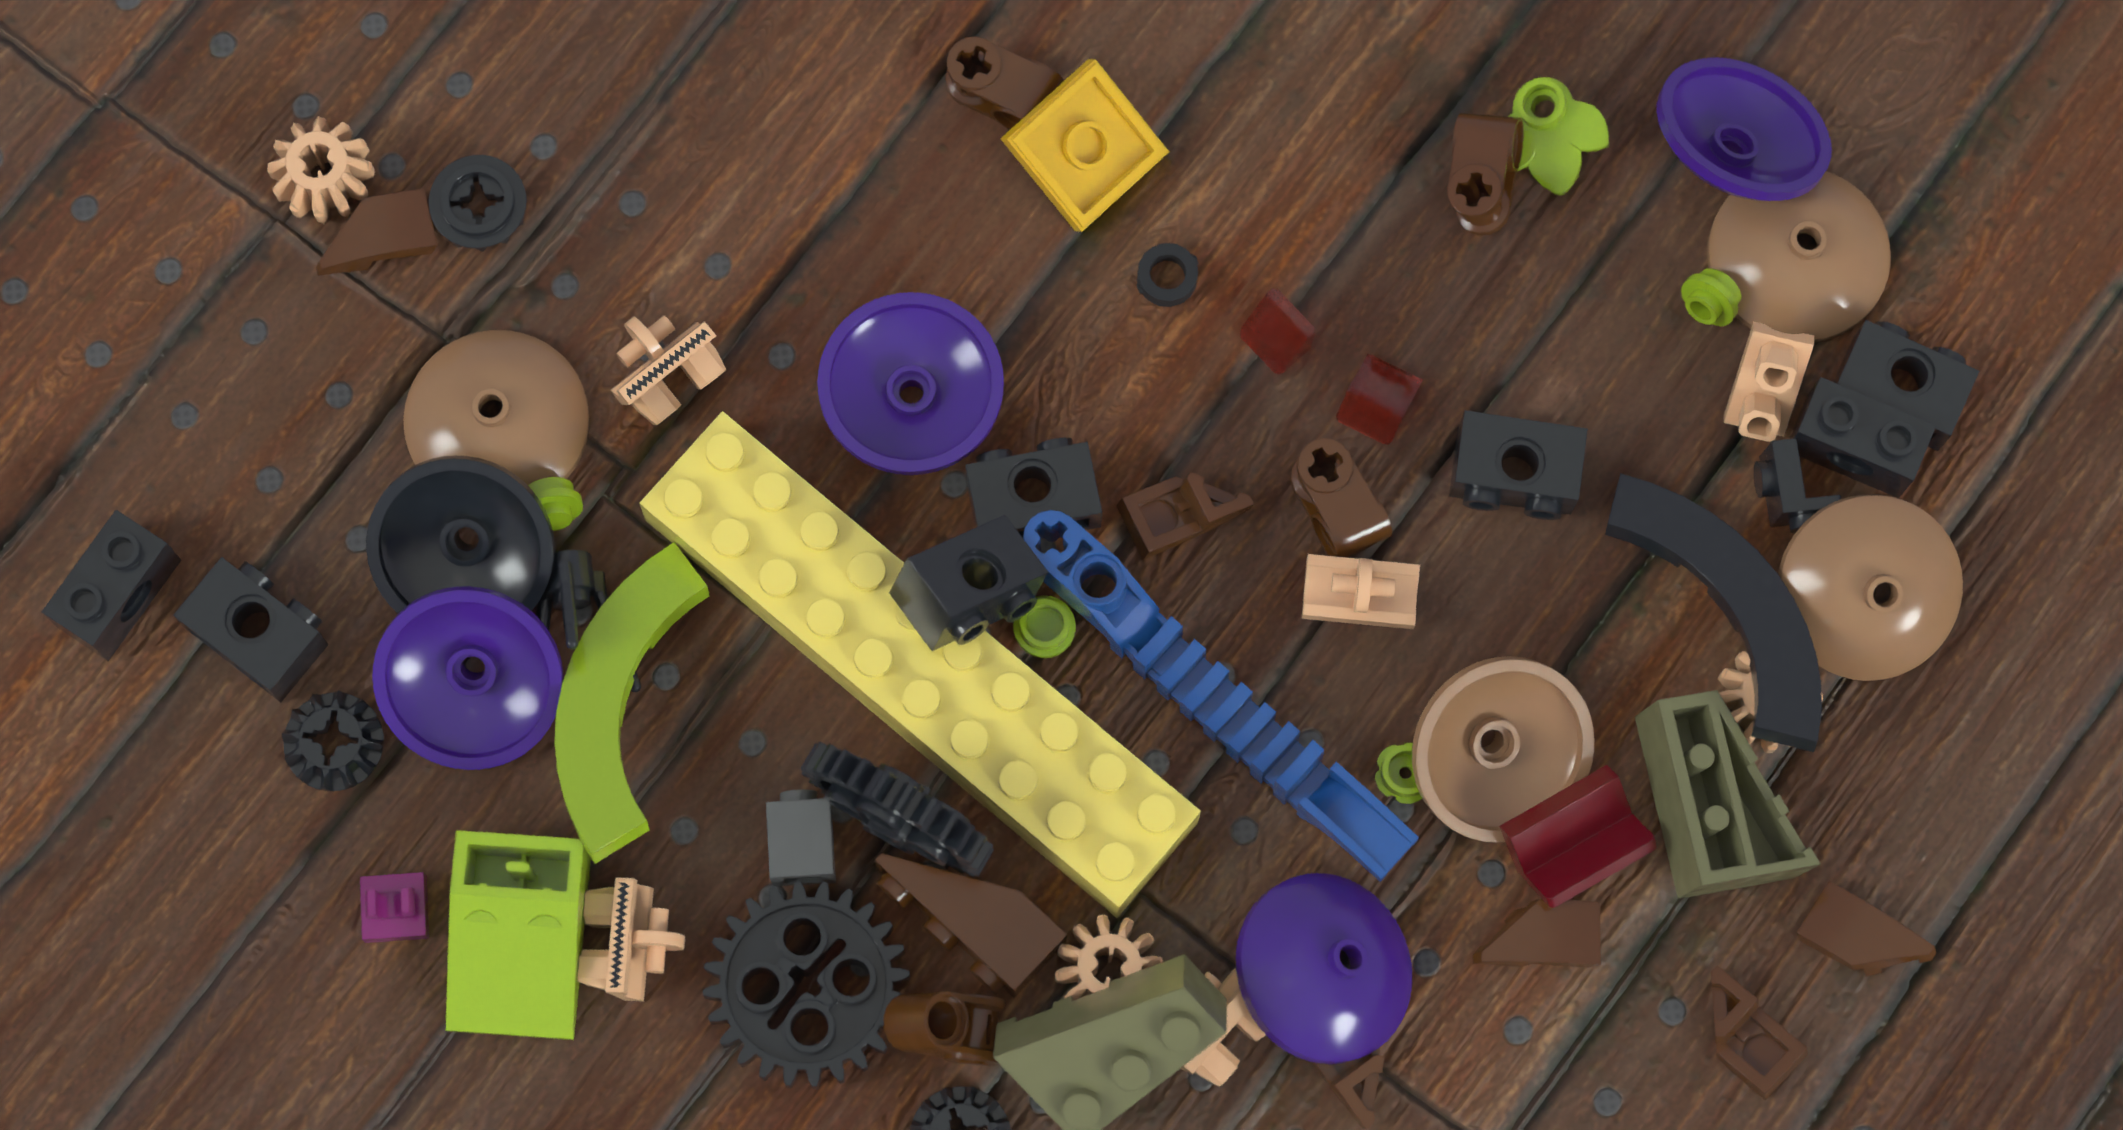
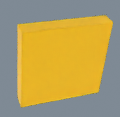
[1001,59,1169,232]

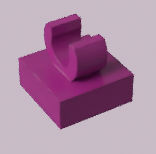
[360,872,429,943]

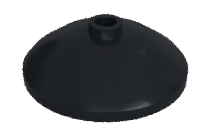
[366,455,555,614]

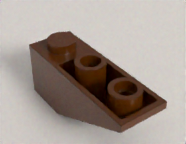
[875,853,1067,998]

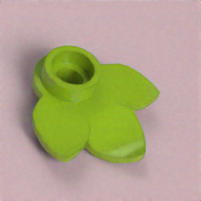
[1508,77,1609,195]

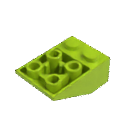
[446,830,591,1040]

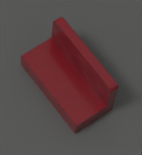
[1499,765,1657,908]

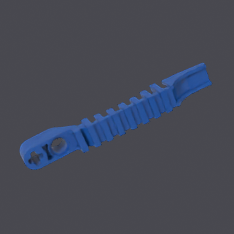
[1023,510,1419,882]

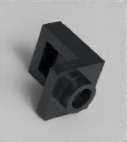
[1753,438,1842,534]

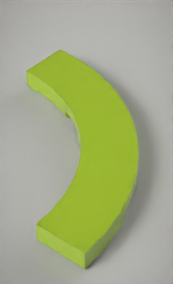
[555,542,710,864]

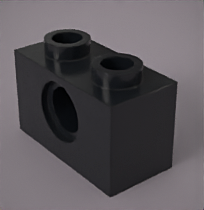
[1834,320,1979,451]
[1789,377,1936,498]
[1449,410,1588,520]
[965,437,1102,537]
[42,510,181,661]
[889,515,1048,651]
[173,557,329,703]

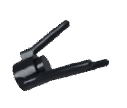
[537,550,641,692]

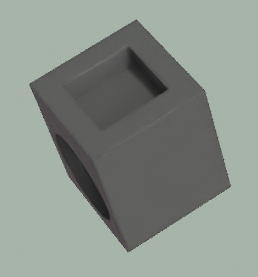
[766,790,836,887]

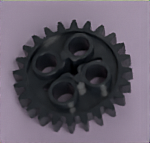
[800,742,994,877]
[703,880,910,1090]

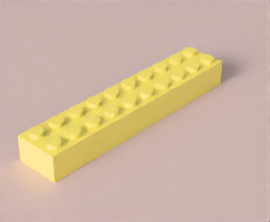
[639,411,1201,918]

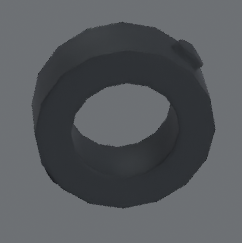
[1136,243,1199,307]

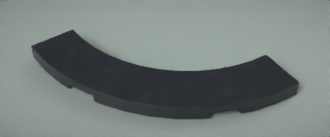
[1605,473,1822,752]

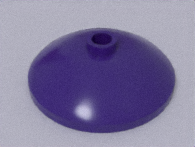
[1657,58,1832,201]
[817,292,1004,475]
[372,586,564,770]
[1236,873,1412,1064]

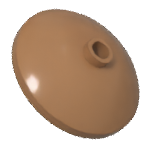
[1707,171,1891,343]
[404,330,590,485]
[1778,494,1963,681]
[1412,656,1595,843]

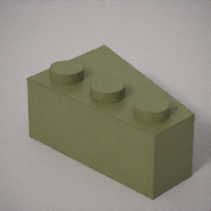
[1635,690,1821,899]
[993,954,1227,1130]

